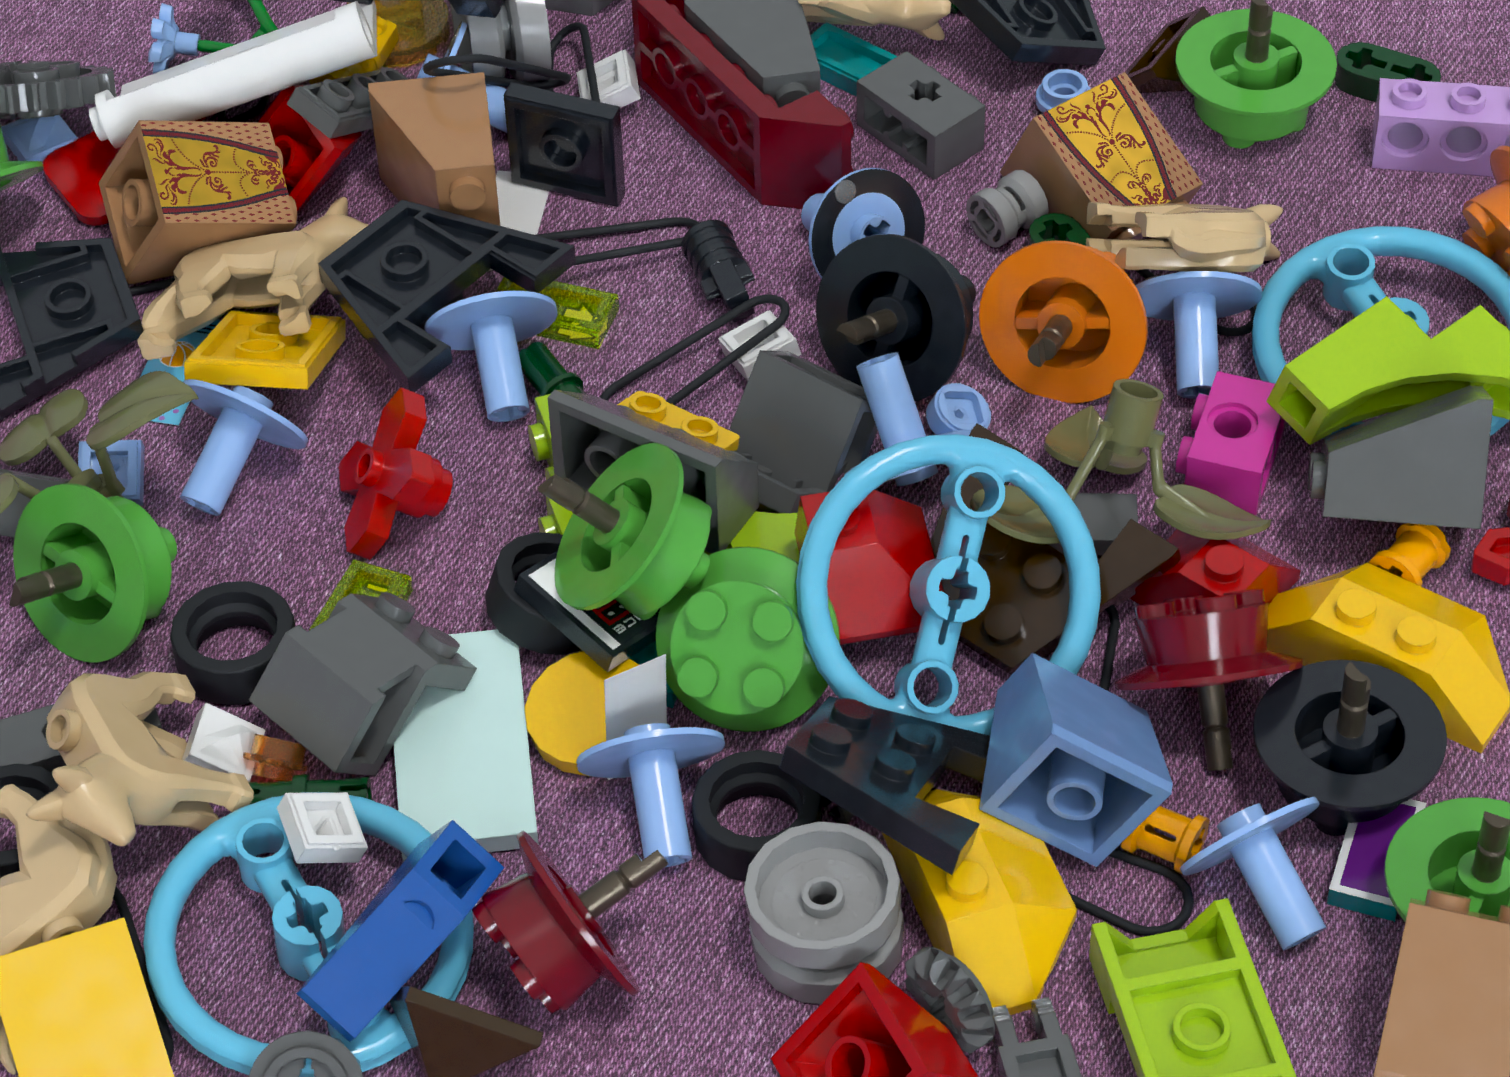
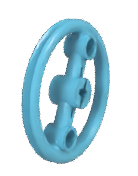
[1252,226,1510,439]
[796,434,1101,736]
[143,792,474,1077]

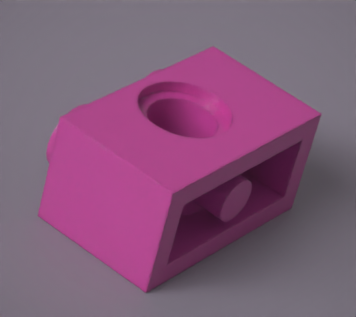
[1175,371,1286,516]

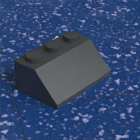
[548,390,759,553]

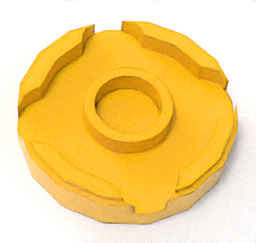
[525,652,639,776]

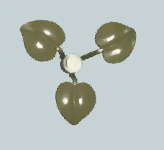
[0,371,199,514]
[969,379,1272,544]

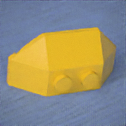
[1267,562,1510,754]
[882,789,1077,1015]

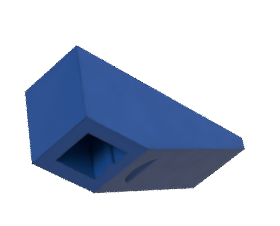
[296,820,505,1042]

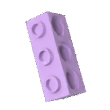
[1372,78,1510,177]

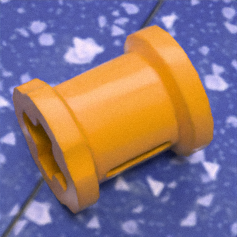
[1368,523,1451,587]
[1121,806,1210,874]

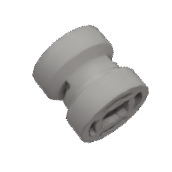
[966,170,1049,248]

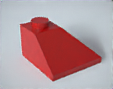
[258,84,362,214]
[794,490,944,645]
[1129,529,1301,605]
[770,962,978,1077]

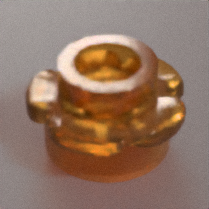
[243,734,308,781]

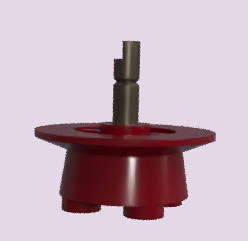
[1115,589,1304,771]
[472,831,669,1014]

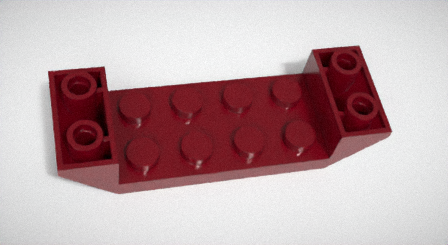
[631,0,854,209]

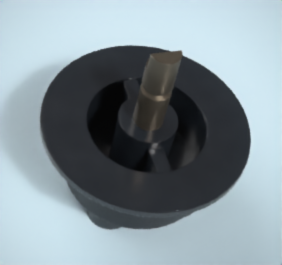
[816,234,976,402]
[1253,660,1447,836]

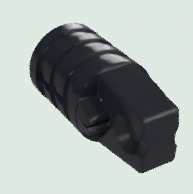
[681,220,755,322]

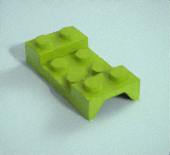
[1089,898,1297,1077]

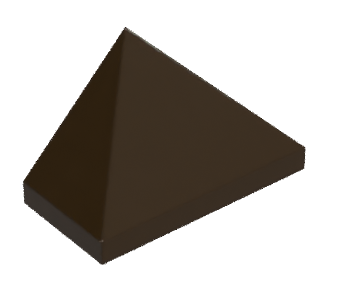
[1125,6,1210,93]
[390,986,544,1077]

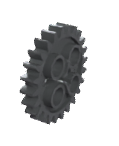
[0,60,116,120]

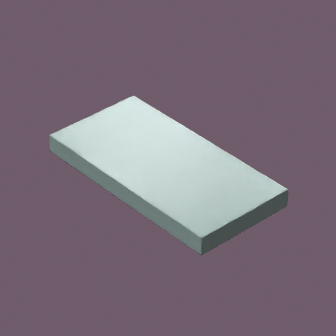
[394,629,539,862]

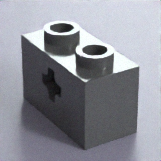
[857,51,985,180]

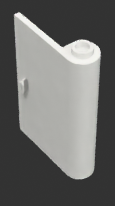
[89,0,377,149]

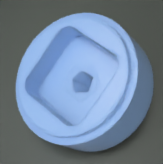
[926,383,991,435]

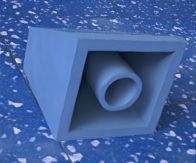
[979,653,1173,867]

